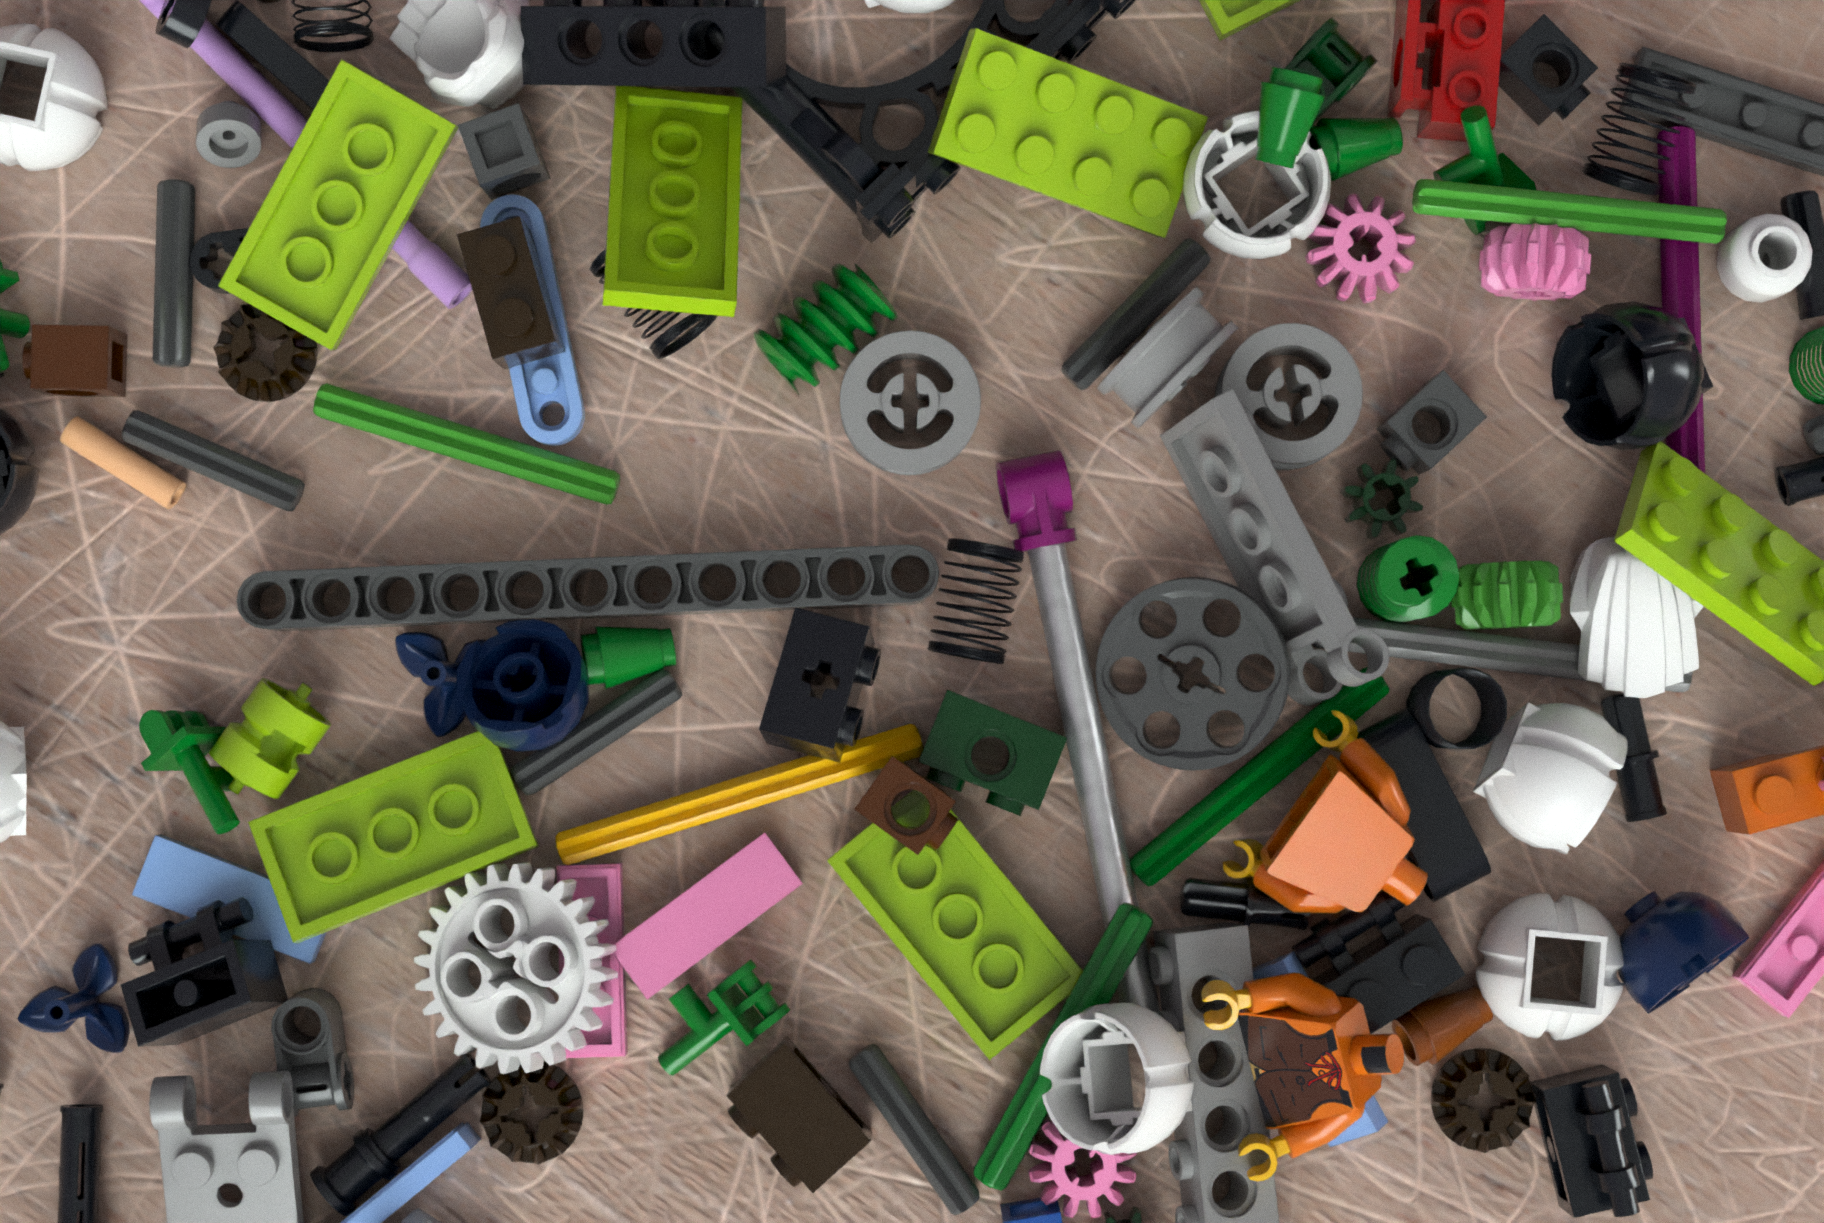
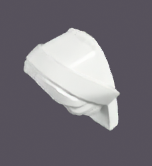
[389,0,529,109]
[1570,537,1704,698]

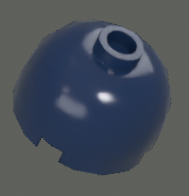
[456,619,589,751]
[1618,891,1749,1014]

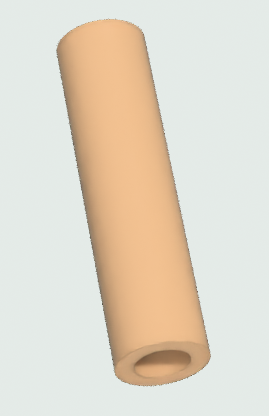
[60,416,186,510]

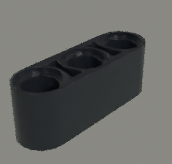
[1357,708,1491,903]

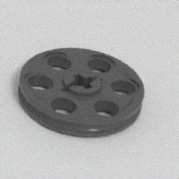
[1096,577,1290,771]

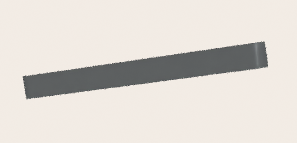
[236,544,939,631]

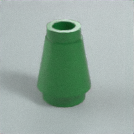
[1255,67,1325,169]
[1309,117,1403,181]
[580,626,676,689]

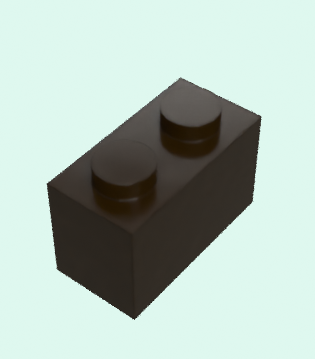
[457,216,565,369]
[726,1036,872,1193]

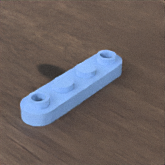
[480,194,585,446]

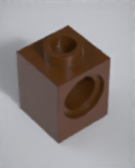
[22,324,127,397]
[854,755,959,855]

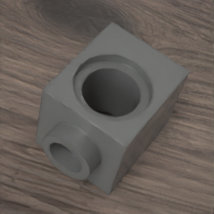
[458,103,551,200]
[1376,370,1487,475]

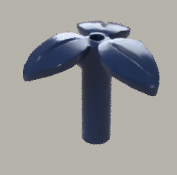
[395,632,487,737]
[17,944,130,1053]

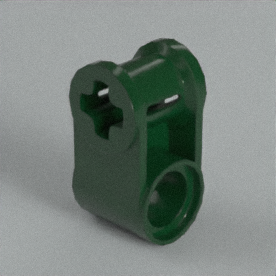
[1259,17,1378,126]

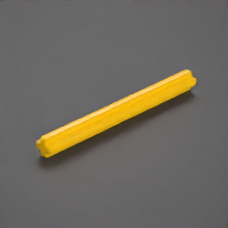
[555,724,924,865]

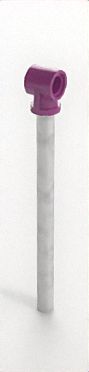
[996,450,1160,1013]

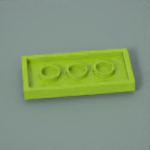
[928,28,1208,238]
[218,59,459,351]
[602,86,742,317]
[1614,441,1824,686]
[248,731,539,944]
[827,790,1083,1060]

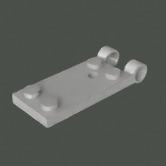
[1160,389,1389,706]
[149,1071,304,1223]

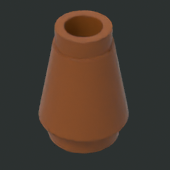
[1392,986,1493,1066]

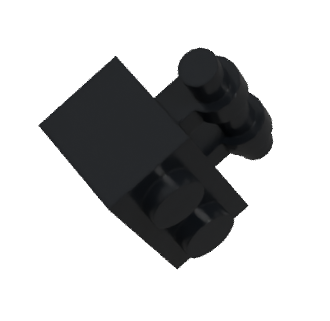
[1291,890,1466,1034]
[121,897,288,1047]
[1530,1064,1653,1218]

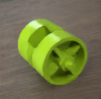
[209,678,332,799]

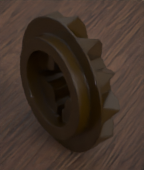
[213,304,318,402]
[1431,1048,1536,1153]
[480,1062,583,1165]

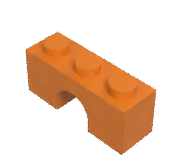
[1709,745,1824,834]

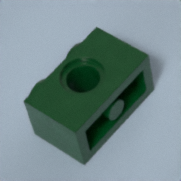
[919,690,1067,816]

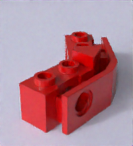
[1387,0,1507,142]

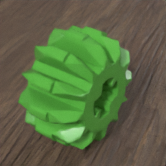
[1451,560,1563,630]

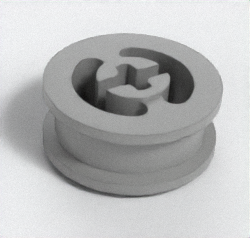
[1097,287,1239,429]
[1215,323,1363,470]
[840,330,981,475]

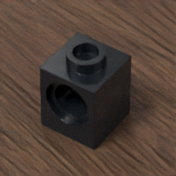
[1498,14,1598,126]

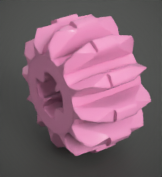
[1305,194,1416,304]
[1479,223,1591,301]
[1028,1119,1137,1218]

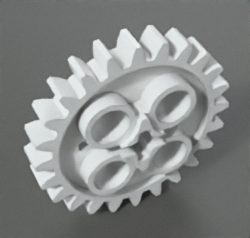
[414,862,618,1074]

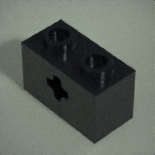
[759,608,881,763]

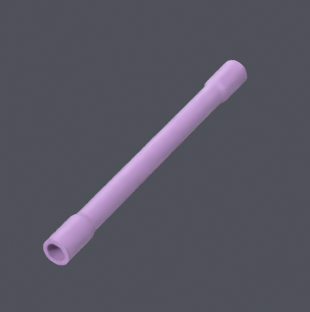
[139,0,472,309]

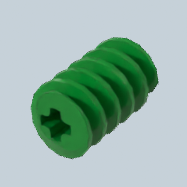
[754,263,898,395]
[1356,535,1459,623]

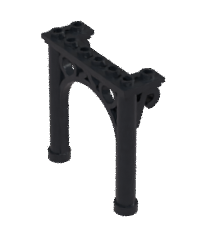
[645,0,1136,243]

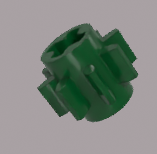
[1340,459,1423,539]

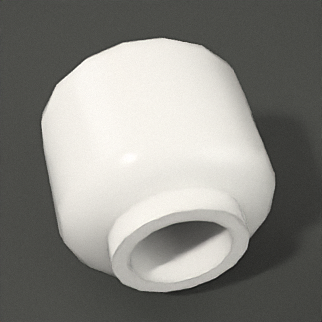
[1717,213,1813,303]

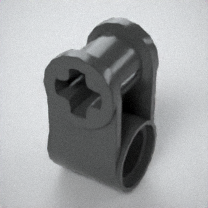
[271,988,354,1117]

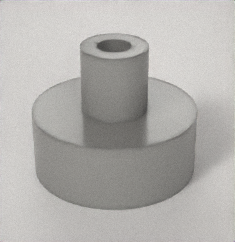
[196,101,262,168]

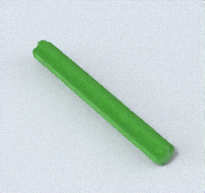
[1412,179,1727,244]
[313,384,620,505]

